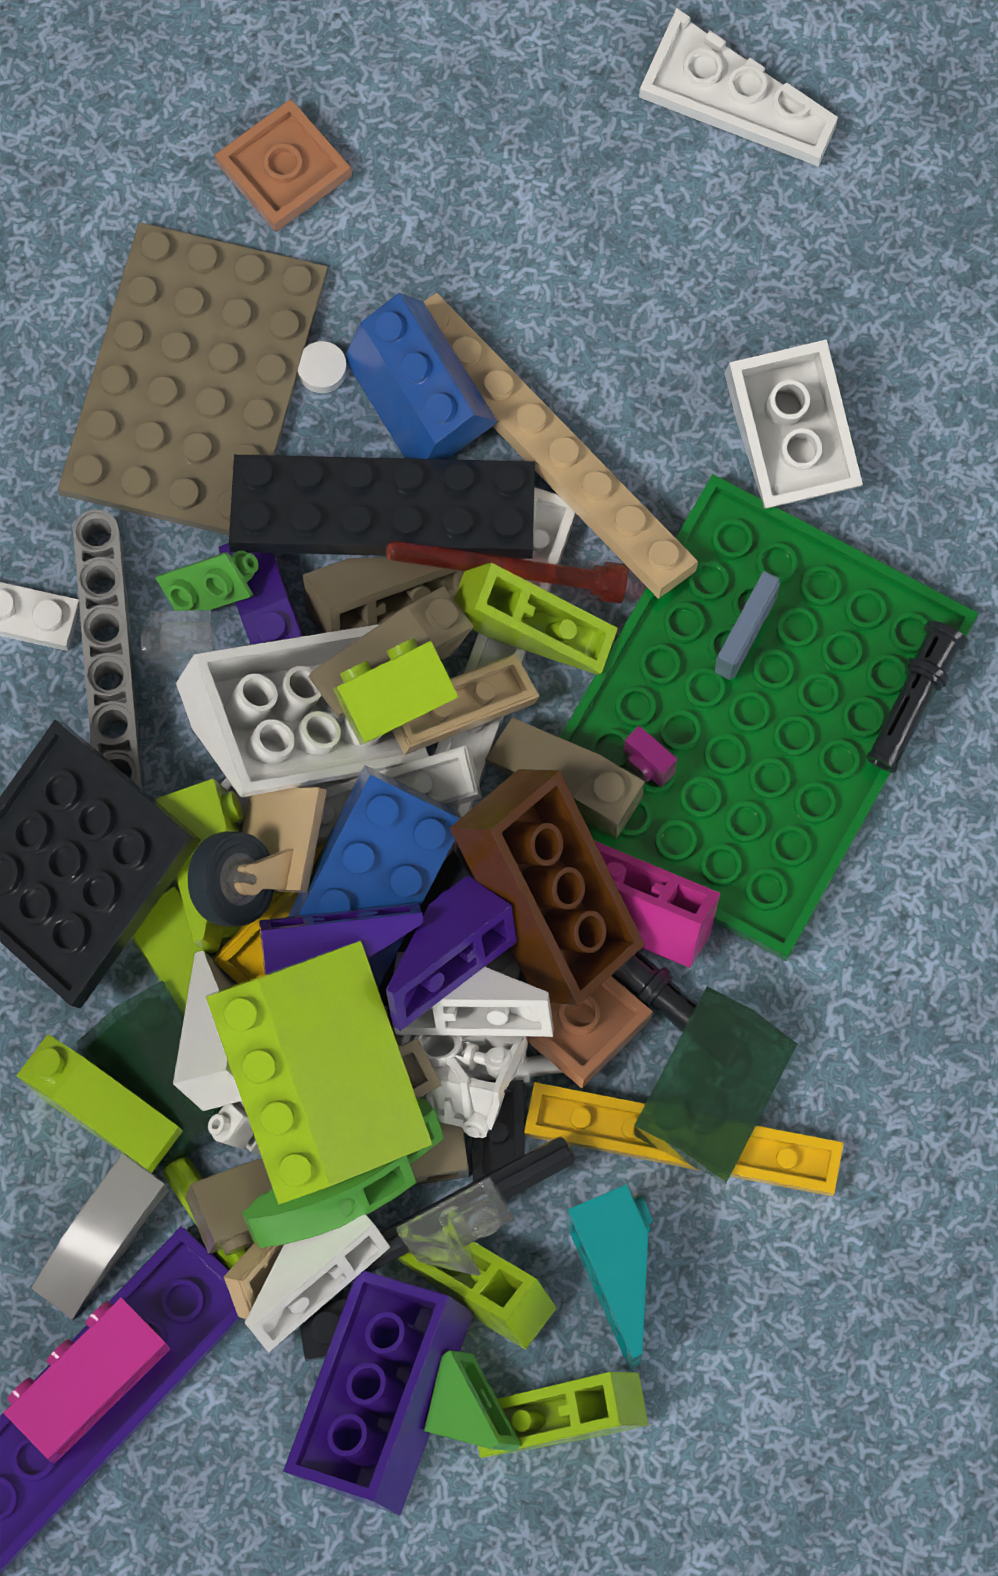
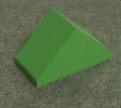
[424,1350,522,1451]

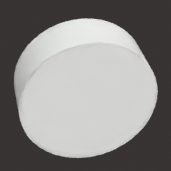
[298,341,347,393]

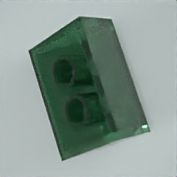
[77,980,222,1175]
[633,986,798,1184]

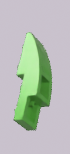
[242,1096,444,1248]

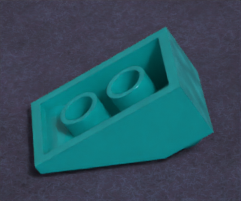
[566,1184,653,1371]

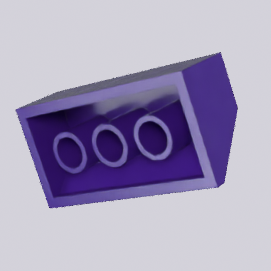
[283,1271,474,1515]

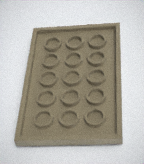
[58,222,328,536]

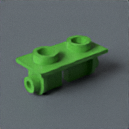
[155,550,258,620]

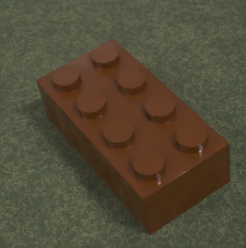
[450,769,645,1006]

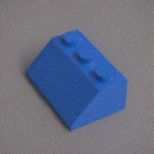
[345,293,498,459]

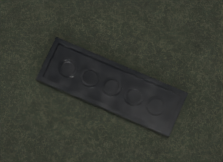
[229,454,535,559]

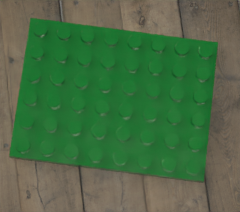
[559,474,979,961]

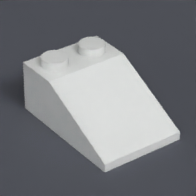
[725,340,863,509]

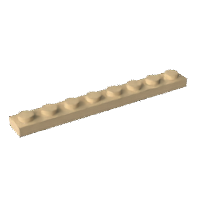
[423,293,698,599]

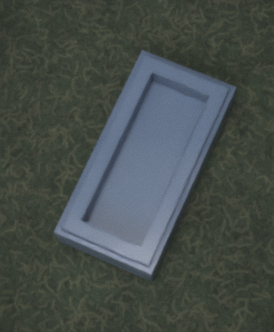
[715,571,780,680]

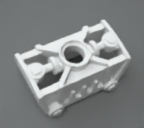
[384,1006,528,1138]

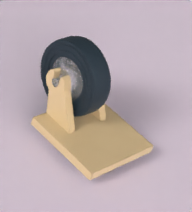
[188,787,327,927]

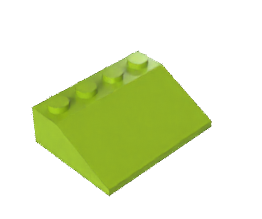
[206,940,432,1205]

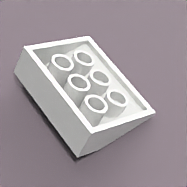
[176,624,429,797]

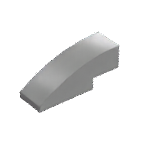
[31,1153,168,1320]

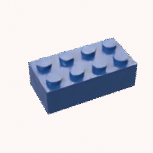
[287,765,462,988]

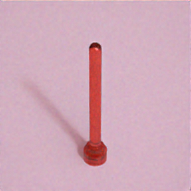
[386,541,628,604]

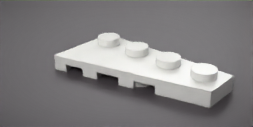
[639,8,838,167]

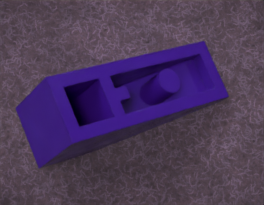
[218,543,305,645]
[386,876,517,1031]
[259,903,423,974]

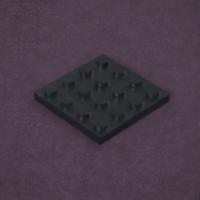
[0,720,201,1009]

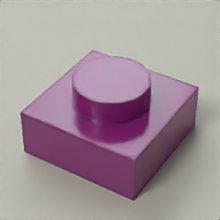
[624,726,677,787]

